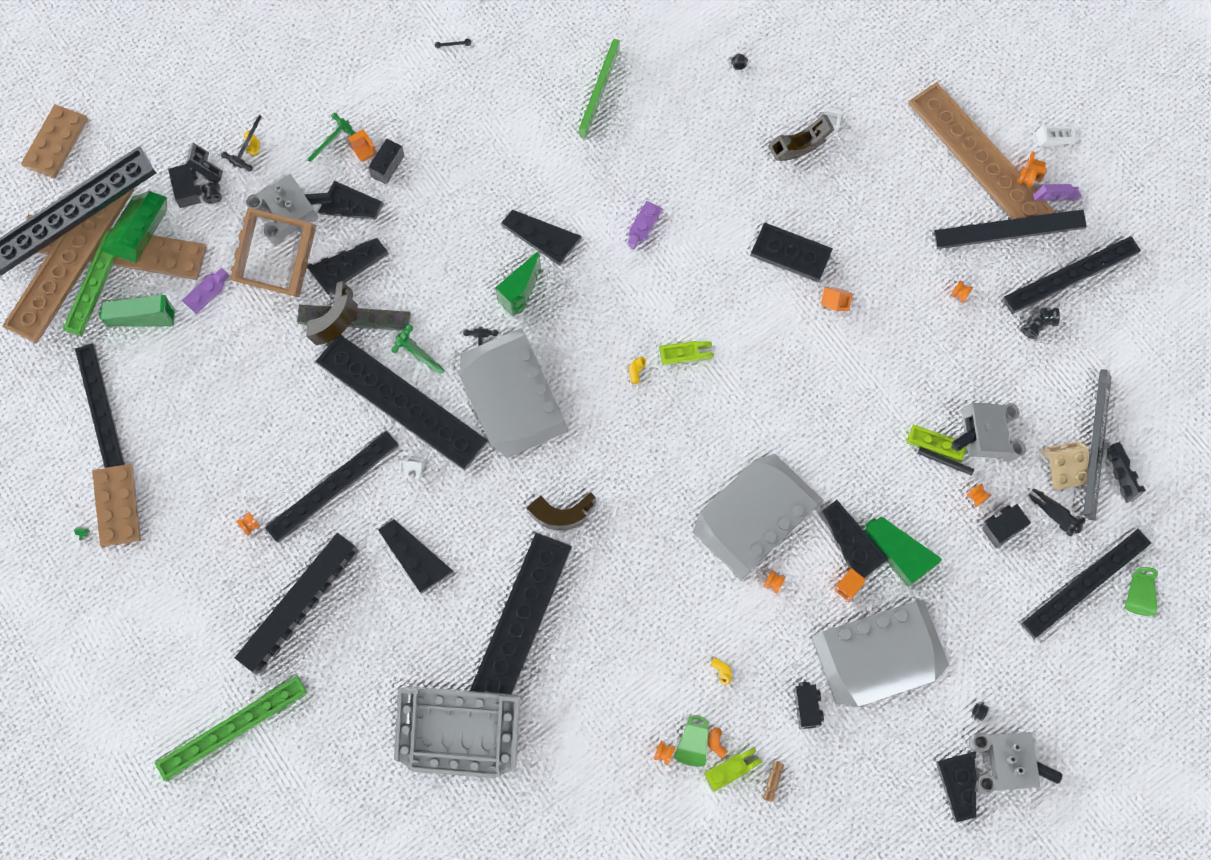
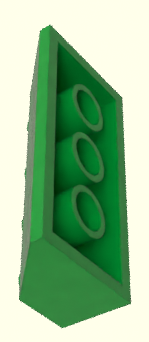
[100,191,167,263]

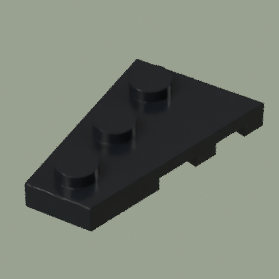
[318,180,384,220]

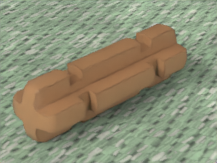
[763,761,784,802]

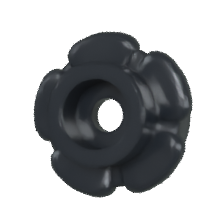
[731,54,748,70]
[972,702,989,721]

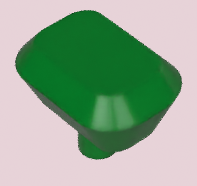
[74,527,90,540]

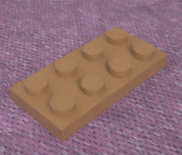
[21,104,88,179]
[92,464,141,547]

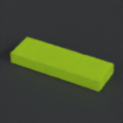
[906,424,967,463]

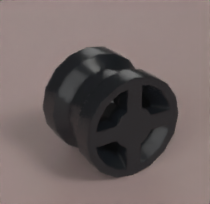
[202,182,222,204]
[1040,308,1060,326]
[1021,316,1045,339]

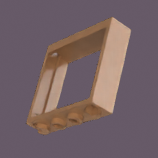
[230,208,317,298]

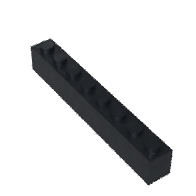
[234,532,358,676]

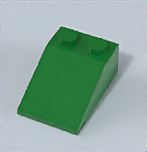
[495,252,541,317]

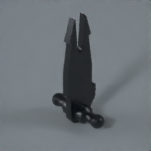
[221,115,262,172]
[463,326,499,346]
[1028,488,1086,536]

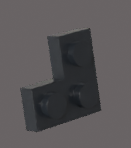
[186,143,223,183]

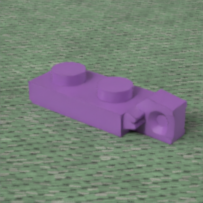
[1033,184,1082,202]
[628,200,663,250]
[182,268,230,314]

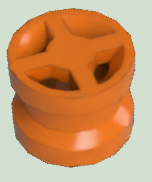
[1017,166,1038,188]
[950,280,973,303]
[967,483,992,507]
[236,512,260,536]
[763,570,786,594]
[653,740,676,765]

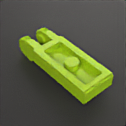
[659,341,714,366]
[704,747,763,792]

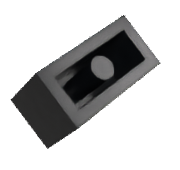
[368,138,405,185]
[168,164,203,208]
[982,504,1031,548]

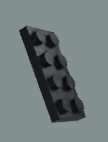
[750,222,833,282]

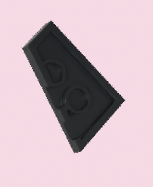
[1107,442,1146,503]
[936,751,976,823]

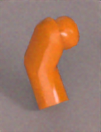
[708,727,728,759]

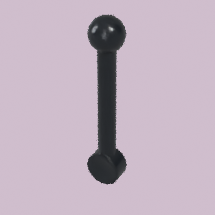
[435,38,471,49]

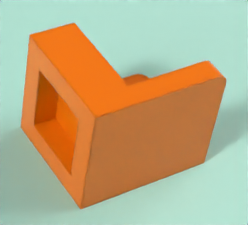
[348,129,377,162]
[1026,151,1047,182]
[821,287,853,311]
[834,568,866,602]

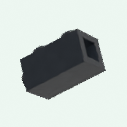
[794,682,824,730]

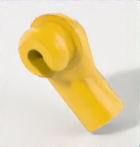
[244,130,261,156]
[628,357,647,384]
[710,657,733,685]

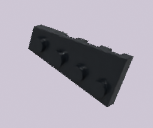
[501,210,582,266]
[307,238,389,295]
[821,499,888,579]
[378,519,454,594]

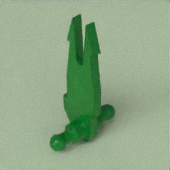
[308,112,357,162]
[391,325,445,375]

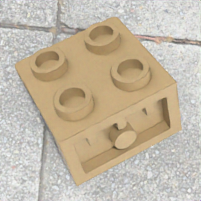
[1042,441,1089,490]

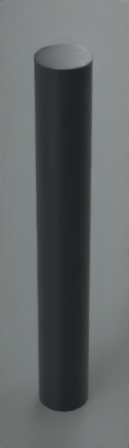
[917,447,975,476]

